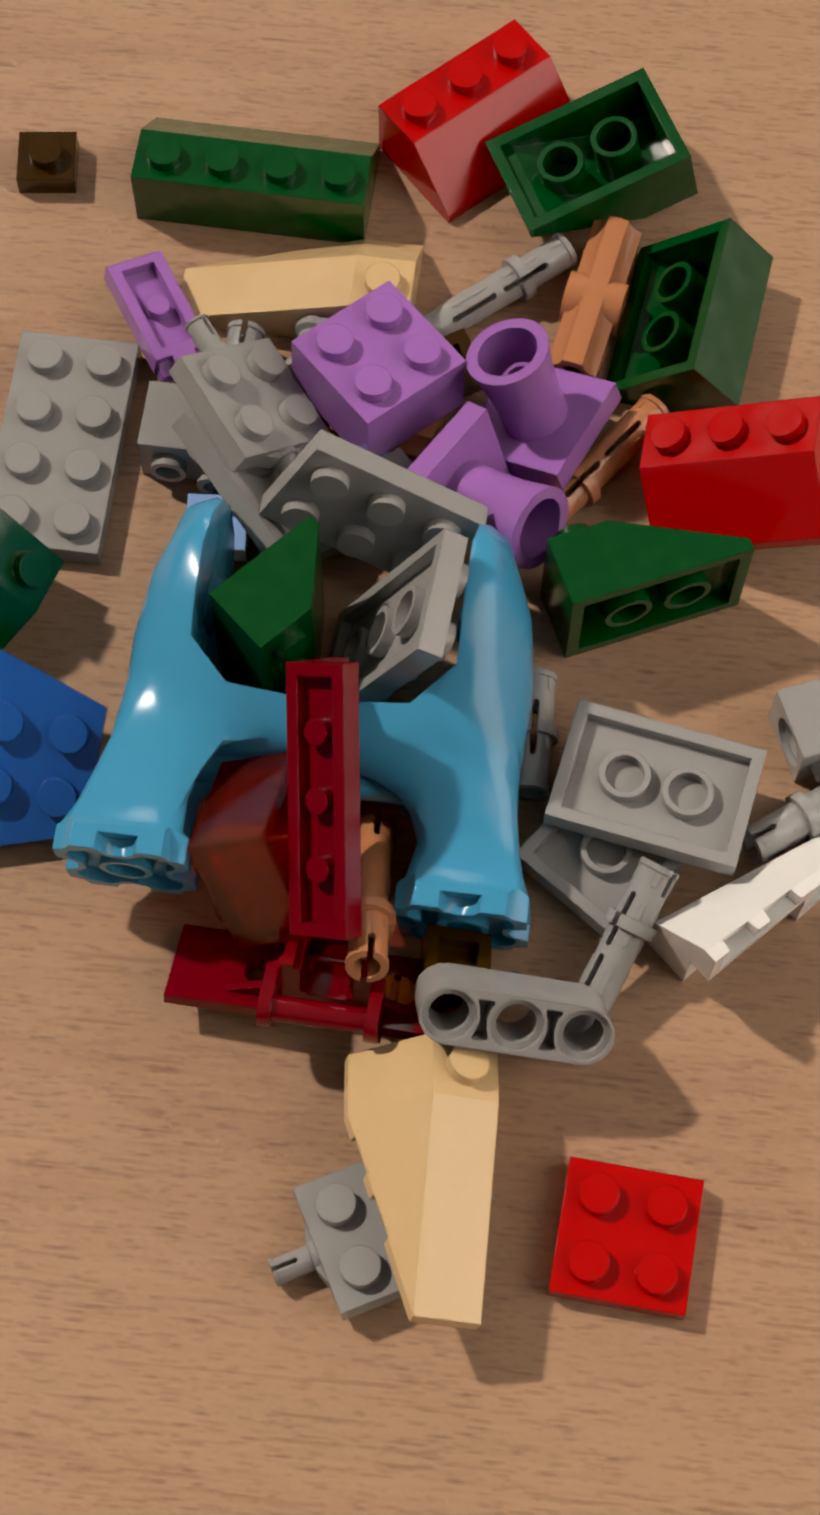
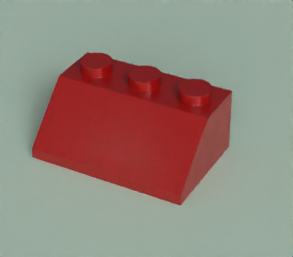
[378,19,570,223]
[639,396,820,550]

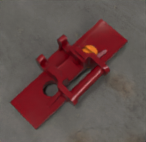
[163,924,463,1044]

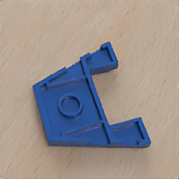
[0,648,108,846]

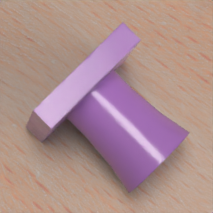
[466,318,622,490]
[407,401,568,570]

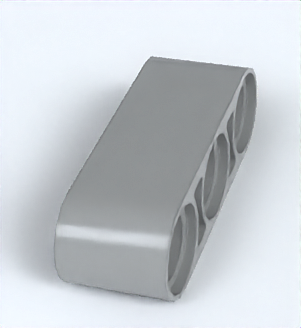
[414,963,615,1065]

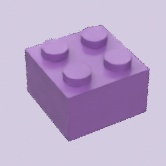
[291,281,466,457]

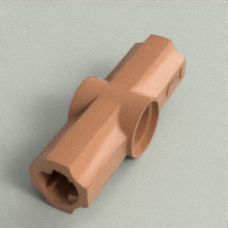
[551,216,642,378]

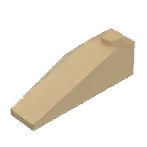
[181,239,423,338]
[344,1034,499,1330]

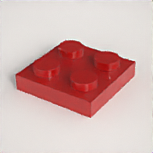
[547,1156,704,1320]

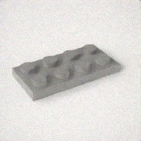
[0,331,141,565]
[329,528,469,702]

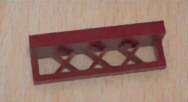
[286,657,362,941]

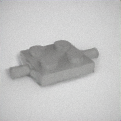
[168,314,330,475]
[268,1161,495,1321]

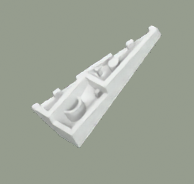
[648,835,820,981]

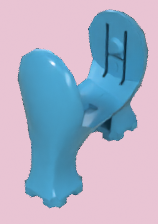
[52,497,533,950]

